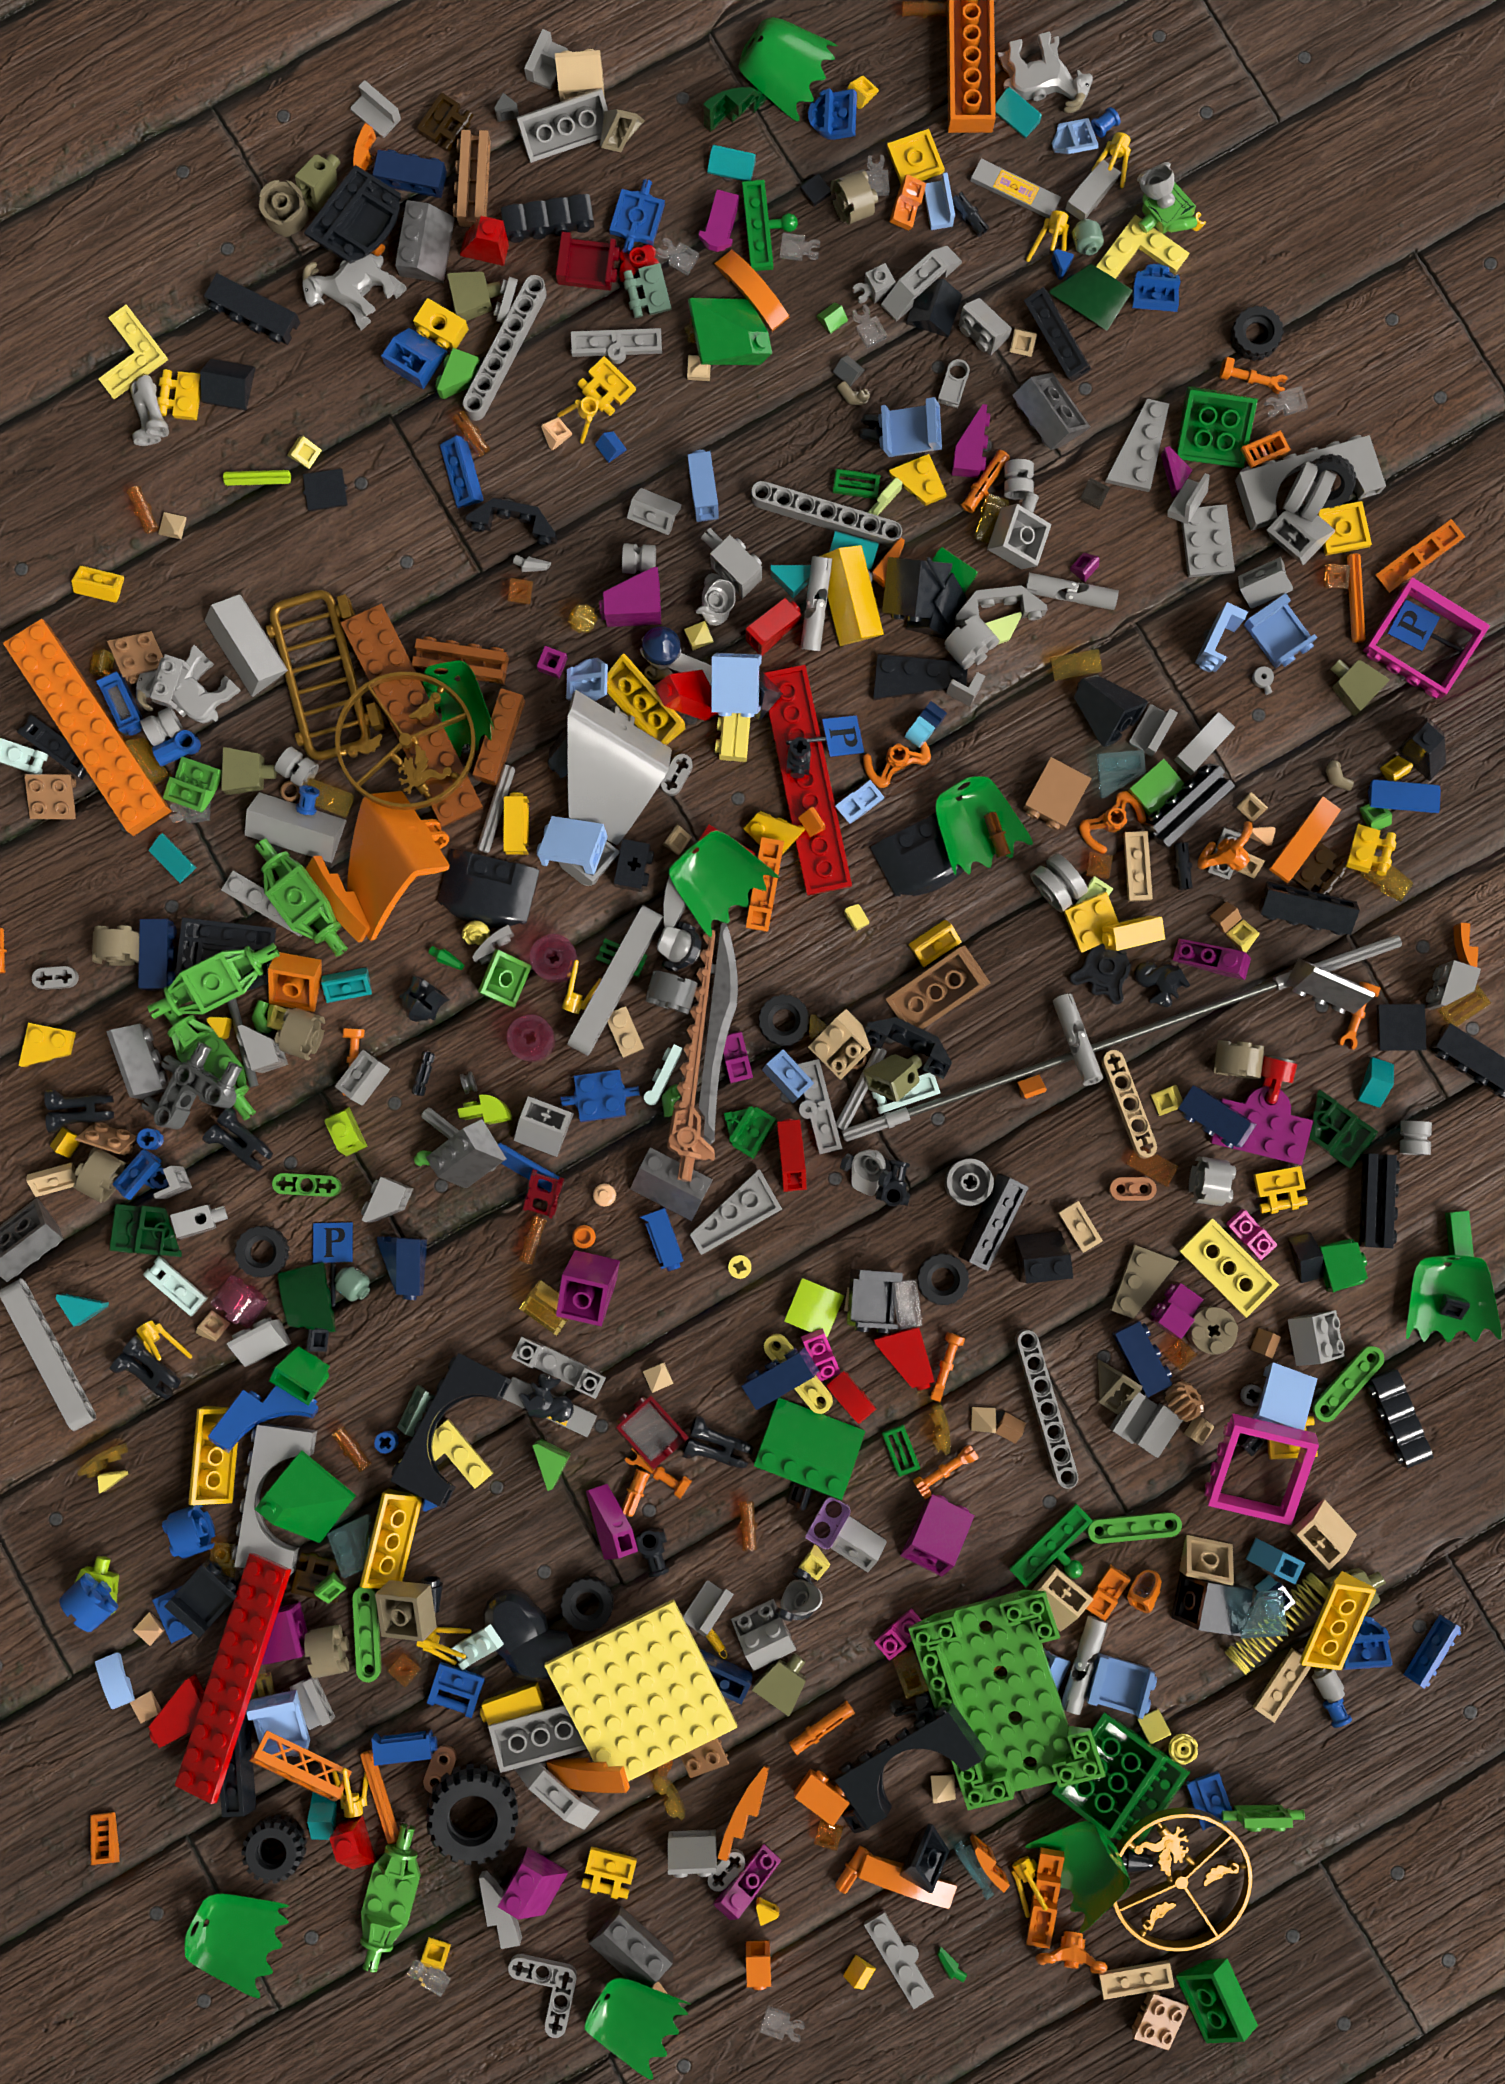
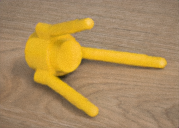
[1092,132,1131,188]
[1026,210,1069,262]
[557,397,600,444]
[562,960,602,1014]
[136,1320,192,1361]
[417,1627,472,1665]
[332,1768,368,1818]
[1011,1856,1048,1918]

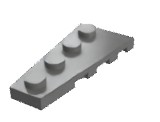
[1105,399,1169,492]
[690,1169,782,1255]

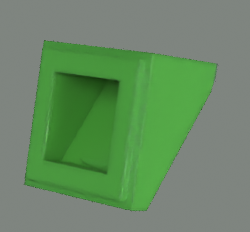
[1360,804,1392,830]

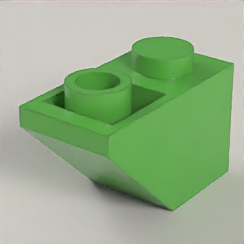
[436,348,481,399]

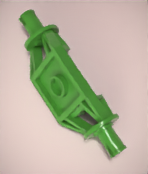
[255,838,348,957]
[147,943,280,1019]
[164,1010,256,1120]
[360,1824,421,1972]

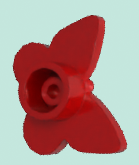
[619,245,659,282]

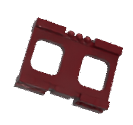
[523,1169,564,1219]

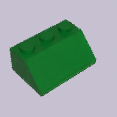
[1176,1958,1258,2044]

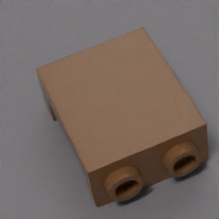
[1023,757,1092,830]

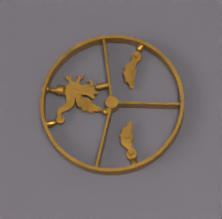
[335,672,475,810]
[1113,1807,1252,1951]

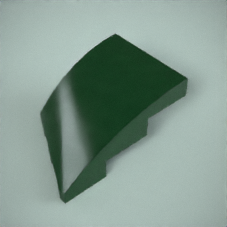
[703,87,768,132]
[1048,264,1133,331]
[1310,1089,1378,1170]
[109,1204,182,1257]
[278,1262,336,1332]

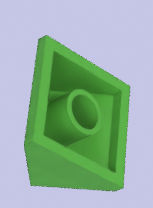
[478,949,532,1008]
[533,1439,571,1491]

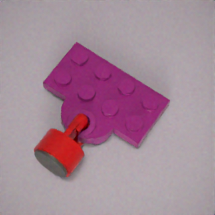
[1210,1054,1313,1165]

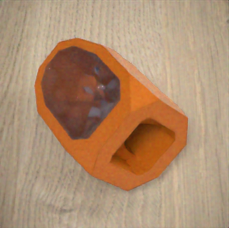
[1127,1570,1162,1613]

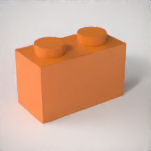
[794,1768,850,1826]
[746,1940,771,1990]

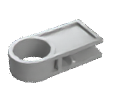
[938,359,970,409]

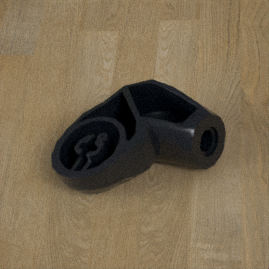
[484,1589,573,1681]

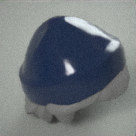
[640,627,682,670]

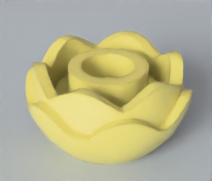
[462,921,490,945]
[1168,1734,1198,1765]

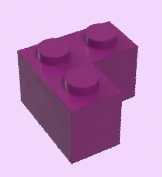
[1150,1282,1204,1339]

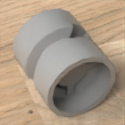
[1004,459,1034,500]
[622,543,656,574]
[140,707,183,746]
[275,746,319,787]
[1399,1121,1432,1155]

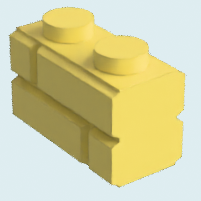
[715,713,750,762]

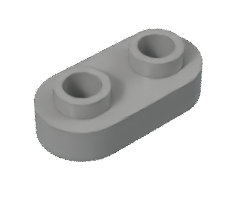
[494,276,518,323]

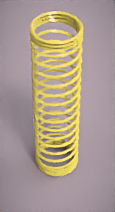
[1225,1572,1329,1675]

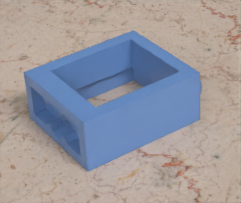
[688,450,719,522]

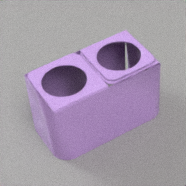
[806,1495,850,1549]

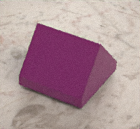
[1070,553,1099,583]

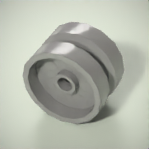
[1283,461,1336,522]
[1030,853,1088,913]

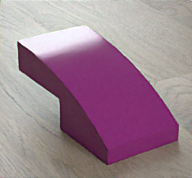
[723,1031,753,1083]

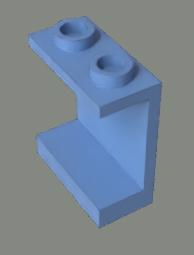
[878,397,942,457]

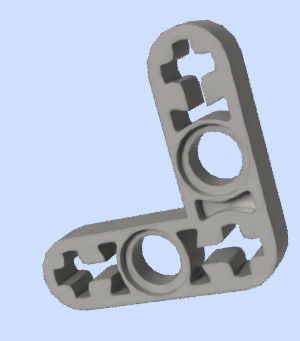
[508,1954,577,2038]

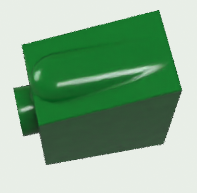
[1318,1239,1368,1293]
[269,1346,330,1406]

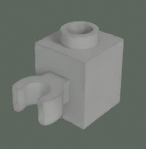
[853,263,896,304]

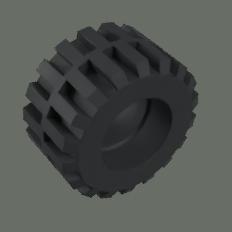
[241,1815,307,1884]

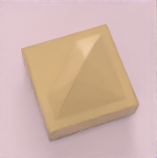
[687,355,711,381]

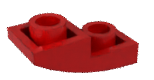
[826,1371,877,1424]

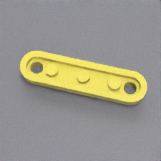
[764,1334,833,1414]

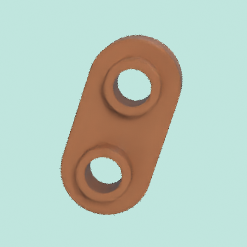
[1109,1177,1157,1201]
[423,1745,457,1793]

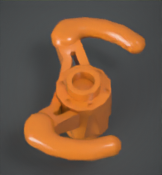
[863,731,931,788]
[1079,791,1146,854]
[1197,821,1253,871]
[1036,1931,1108,1974]

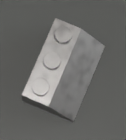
[395,200,455,283]
[1013,373,1090,450]
[1286,958,1376,1014]
[106,1024,169,1100]
[426,1119,506,1188]
[630,1147,713,1221]
[0,1198,63,1282]
[589,1906,674,1987]

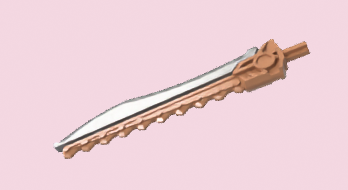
[667,923,738,1182]

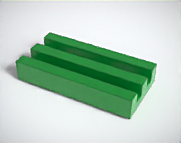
[833,469,881,499]
[596,938,647,977]
[882,1424,921,1477]

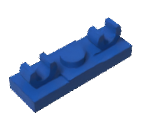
[1403,1614,1461,1689]

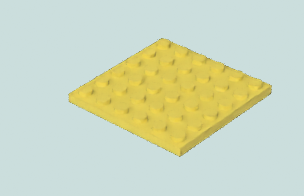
[544,1599,737,1781]

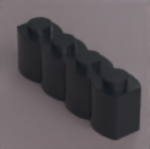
[501,194,595,243]
[1366,1369,1433,1468]

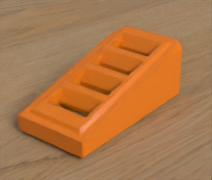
[1241,430,1291,469]
[872,537,905,588]
[90,1812,119,1865]

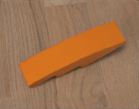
[1376,519,1465,593]
[1269,797,1341,883]
[305,856,371,942]
[546,1758,630,1793]
[717,1765,770,1861]
[1026,1848,1065,1949]
[857,1853,957,1909]

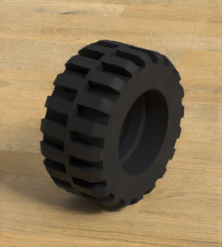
[426,1763,518,1865]

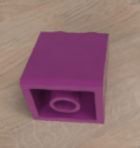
[599,567,661,627]
[556,1250,620,1327]
[900,1494,975,1577]
[261,1602,308,1665]
[497,1847,569,1919]

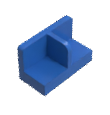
[113,1149,162,1200]

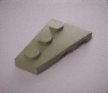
[1110,1245,1179,1319]

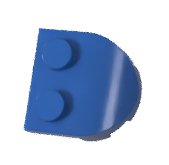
[808,88,857,140]
[1132,264,1181,312]
[1343,1616,1393,1670]

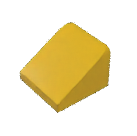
[847,75,879,109]
[420,1937,451,1972]

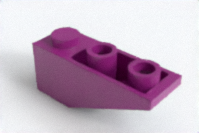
[952,404,990,478]
[1173,938,1251,980]
[586,1484,638,1560]
[713,1844,782,1920]

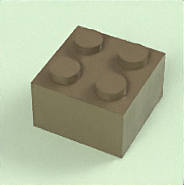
[375,1580,437,1642]

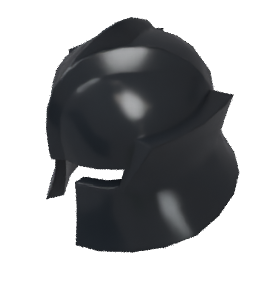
[399,974,450,1022]

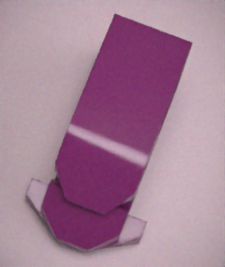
[699,189,739,252]

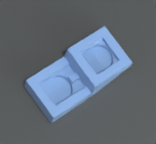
[835,780,884,824]
[95,1653,135,1709]

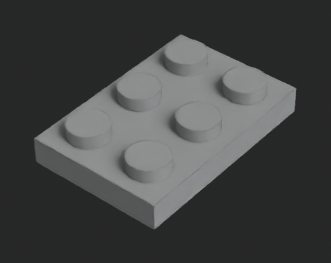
[1181,504,1235,578]

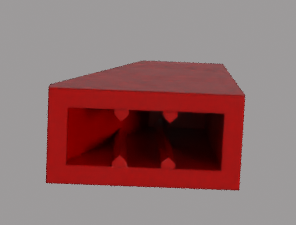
[460,216,509,266]
[746,598,801,656]
[654,669,718,721]
[777,1119,807,1192]
[873,1326,935,1391]
[149,1674,204,1748]
[329,1815,376,1869]

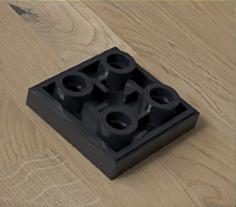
[1377,1004,1426,1051]

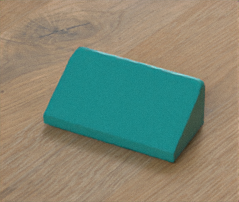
[995,87,1042,139]
[707,145,756,181]
[829,531,879,570]
[148,833,197,883]
[321,968,372,1003]

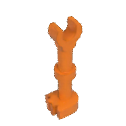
[1219,357,1288,394]
[1338,981,1381,1050]
[343,1028,365,1096]
[930,1331,965,1402]
[913,1445,979,1499]
[625,1448,692,1499]

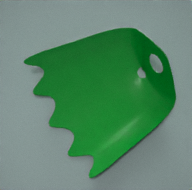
[739,17,837,121]
[423,660,494,758]
[936,776,1033,875]
[669,831,779,937]
[1406,1255,1502,1342]
[1025,1821,1130,1933]
[185,1894,289,1998]
[584,1978,691,2080]

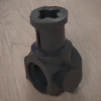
[786,737,811,779]
[876,1160,910,1206]
[634,1528,669,1578]

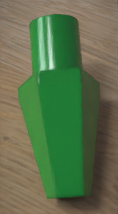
[429,946,464,970]
[937,1946,967,1982]

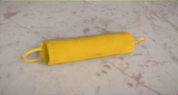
[705,1629,727,1659]

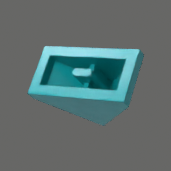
[771,565,811,598]
[1357,1057,1394,1108]
[56,1293,109,1327]
[307,1792,337,1840]

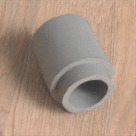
[1312,1667,1345,1703]

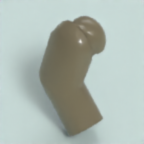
[837,381,870,405]
[644,665,673,680]
[1326,760,1354,791]

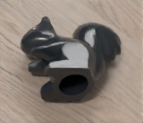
[1134,961,1190,1007]
[519,1374,574,1423]

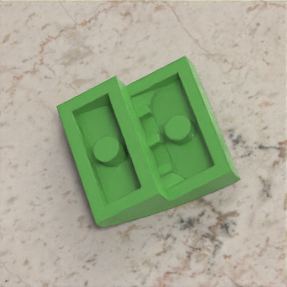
[163,757,222,813]
[1128,759,1184,816]

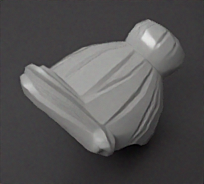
[1137,162,1175,209]
[696,573,735,626]

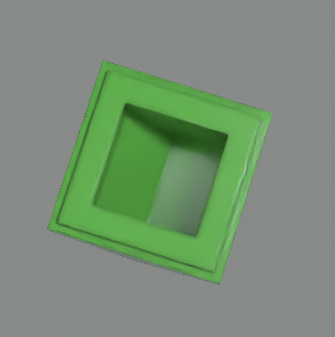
[817,303,848,334]
[314,1571,346,1603]

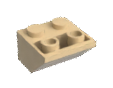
[555,49,605,102]
[808,1009,871,1080]
[1290,1499,1357,1570]
[1032,1564,1093,1632]

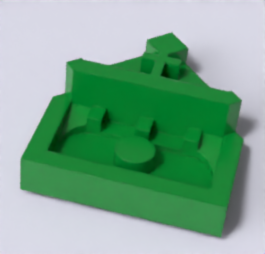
[724,1106,778,1159]

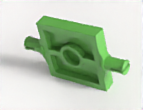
[1221,1805,1305,1832]

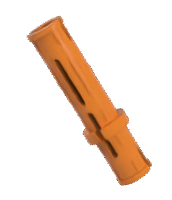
[961,450,1010,513]
[789,1700,855,1755]

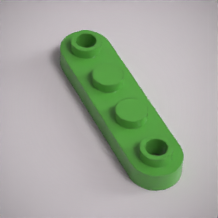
[1312,1346,1384,1422]
[1087,1512,1182,1544]
[353,1587,381,1682]

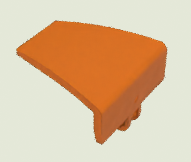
[347,791,450,941]

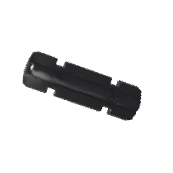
[412,1051,435,1096]

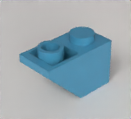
[1246,1538,1305,1584]

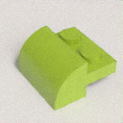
[458,1095,512,1125]

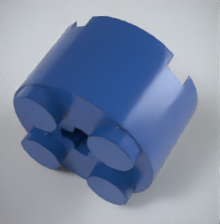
[162,1505,215,1558]
[59,1573,118,1632]

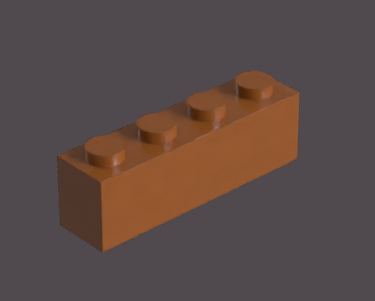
[472,688,525,786]

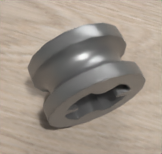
[460,1071,477,1094]
[1240,1384,1263,1406]

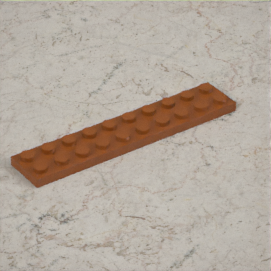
[340,603,483,828]

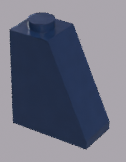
[377,1236,427,1300]

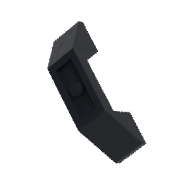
[466,498,557,546]
[864,1017,952,1079]

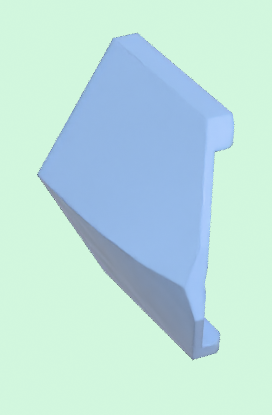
[1052,118,1098,154]
[566,658,608,701]

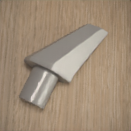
[513,555,551,572]

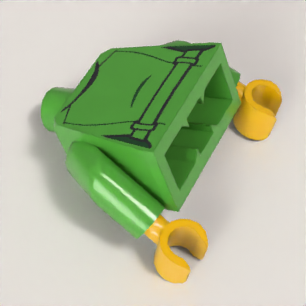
[1138,182,1206,234]

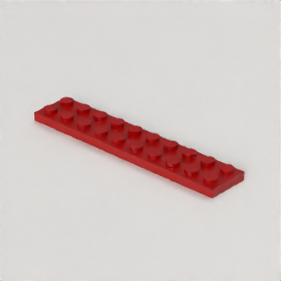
[764,665,852,896]
[175,1553,292,1804]

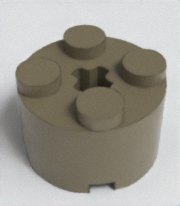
[830,169,878,225]
[259,180,310,237]
[92,925,139,966]
[275,1008,325,1060]
[1214,1040,1264,1079]
[73,1147,126,1203]
[1186,1306,1238,1354]
[304,1624,349,1679]

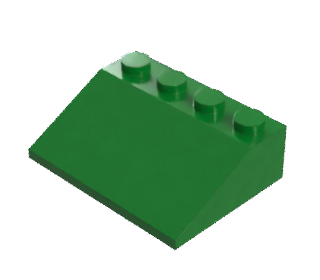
[754,1397,865,1500]

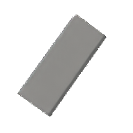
[516,88,608,163]
[205,595,288,697]
[245,792,347,863]
[488,1705,587,1773]

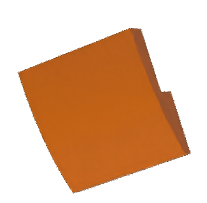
[970,1833,1010,1893]

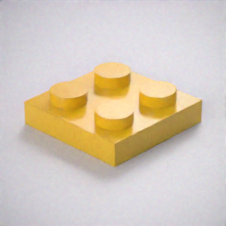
[887,129,945,184]
[1317,501,1372,556]
[1063,892,1119,953]

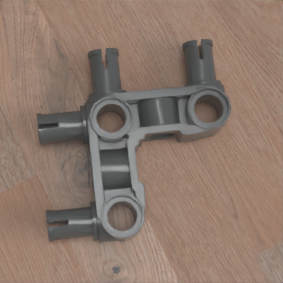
[142,1042,243,1130]

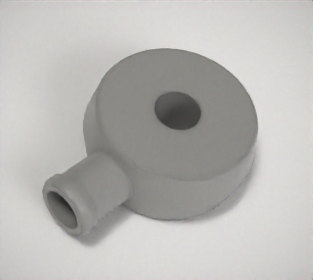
[1252,666,1274,695]

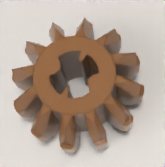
[1165,1380,1204,1422]

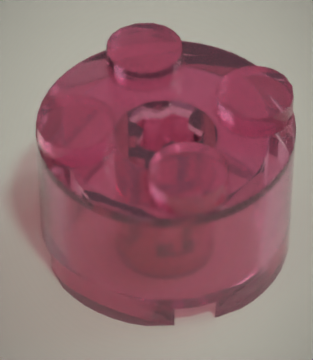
[530,934,578,983]
[507,1014,556,1063]
[210,1275,268,1328]

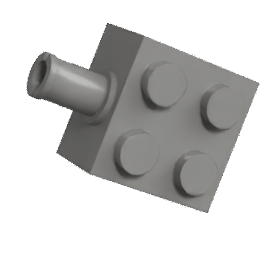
[987,492,1052,569]
[701,528,762,599]

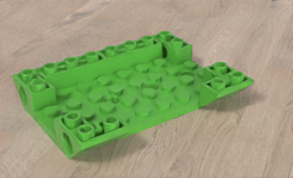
[908,1590,1106,1810]

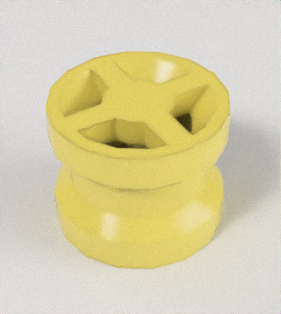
[728,1255,751,1279]

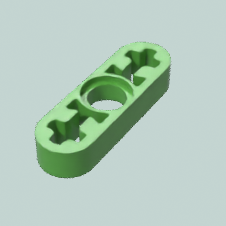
[272,1173,341,1197]

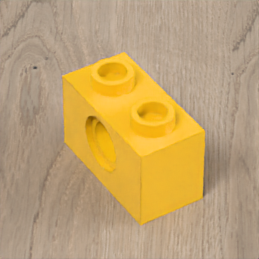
[413,298,469,350]

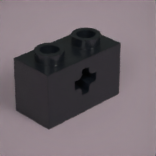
[614,839,654,892]

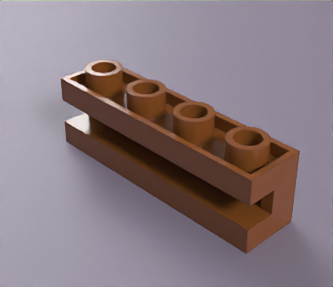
[412,637,509,685]

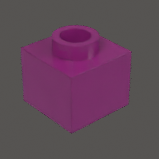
[537,646,568,679]

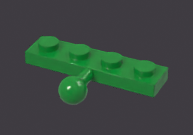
[742,180,798,271]
[1009,1503,1093,1587]

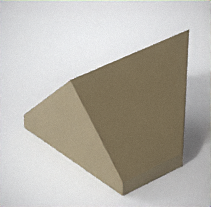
[600,109,645,152]
[1098,1359,1142,1415]

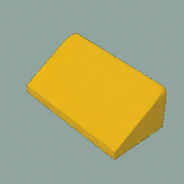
[71,566,124,603]
[909,920,961,967]

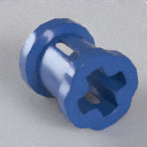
[1091,107,1121,138]
[296,785,320,815]
[137,1128,164,1150]
[150,1168,170,1189]
[374,1430,399,1454]
[1323,1698,1352,1728]

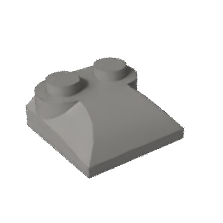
[559,841,620,886]

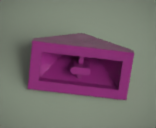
[1161,446,1192,498]

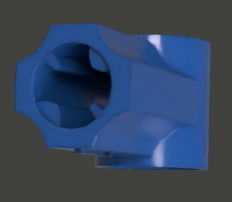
[152,730,201,767]

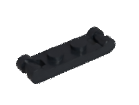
[16,714,87,780]

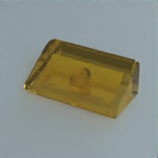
[125,738,169,784]
[307,778,354,818]

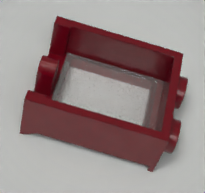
[615,1396,689,1471]

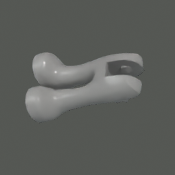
[131,375,169,446]

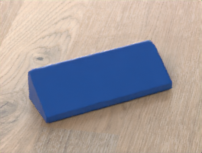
[440,435,484,508]
[1368,779,1441,813]
[498,1143,560,1191]

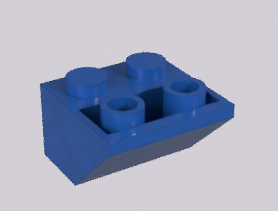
[381,328,448,390]

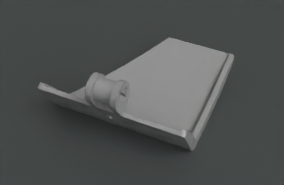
[568,690,672,845]

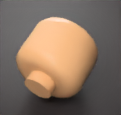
[593,1183,617,1207]

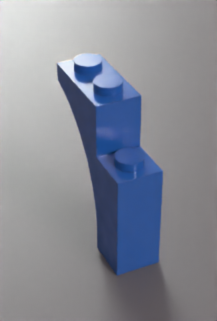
[208,1386,319,1453]

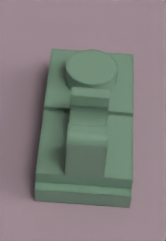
[397,1385,435,1437]

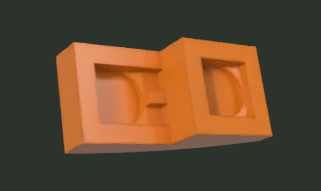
[353,123,376,171]
[889,174,926,231]
[1454,923,1478,967]
[1086,1564,1131,1621]

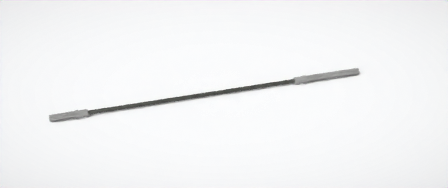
[842,935,1402,1141]

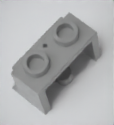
[149,654,191,709]

